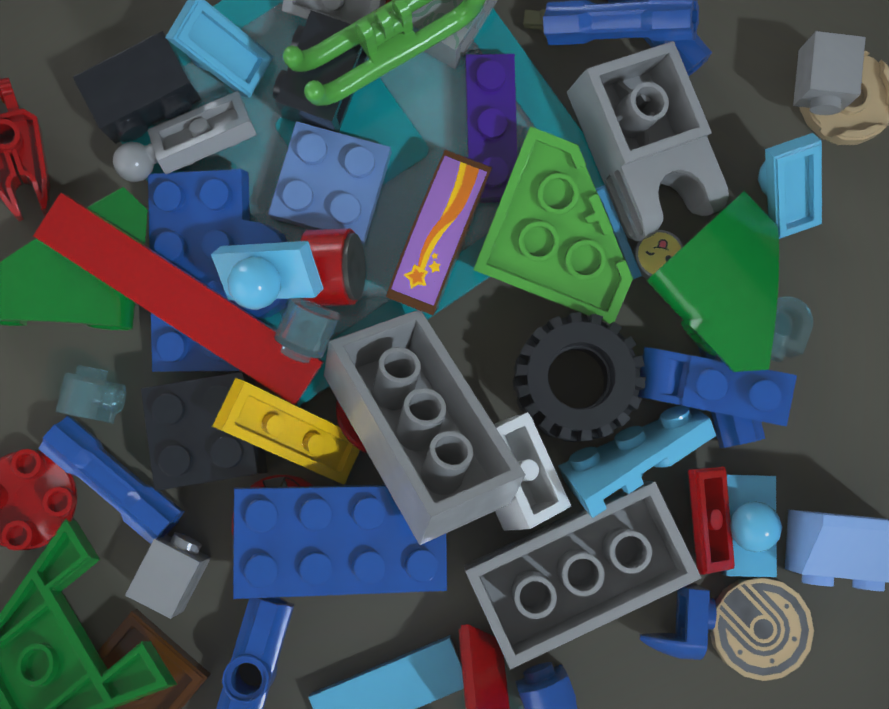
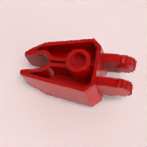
[0,77,51,221]

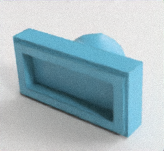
[165,0,274,98]
[758,133,822,239]
[211,241,324,310]
[722,475,782,577]

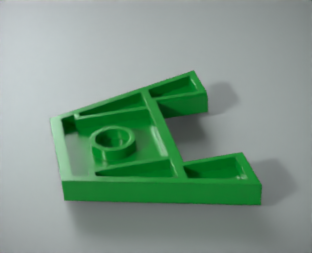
[0,519,177,709]

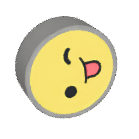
[633,230,683,279]

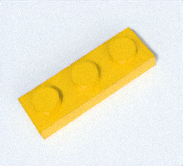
[213,378,360,485]

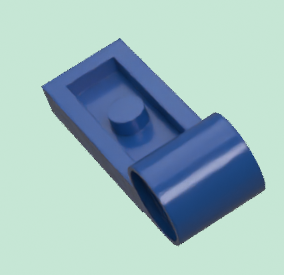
[638,347,797,427]

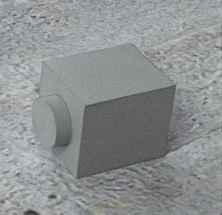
[793,31,866,115]
[125,532,211,619]

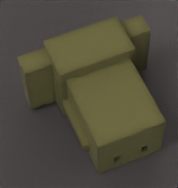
[523,9,546,38]

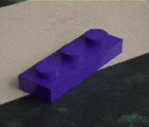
[465,54,518,203]

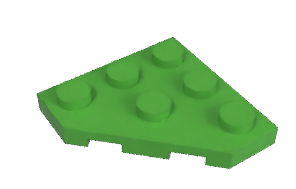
[473,126,633,324]

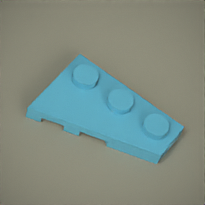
[558,405,716,518]

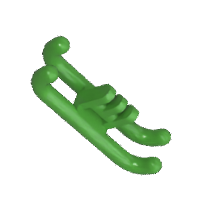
[283,0,486,106]

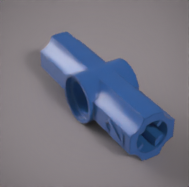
[216,597,295,709]

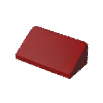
[688,467,735,575]
[459,624,510,709]

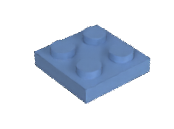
[268,121,392,245]

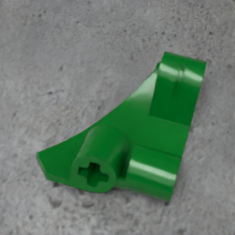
[0,187,148,331]
[646,191,779,372]

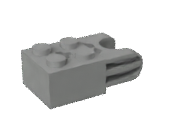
[567,41,729,241]

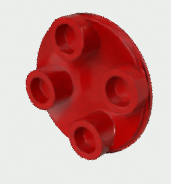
[0,449,77,551]

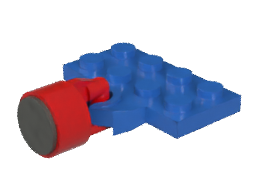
[148,169,365,372]

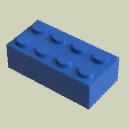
[233,485,447,599]

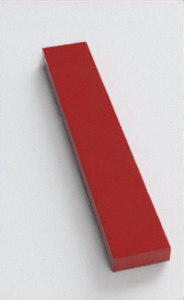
[33,193,324,405]

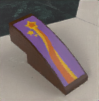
[386,149,493,315]

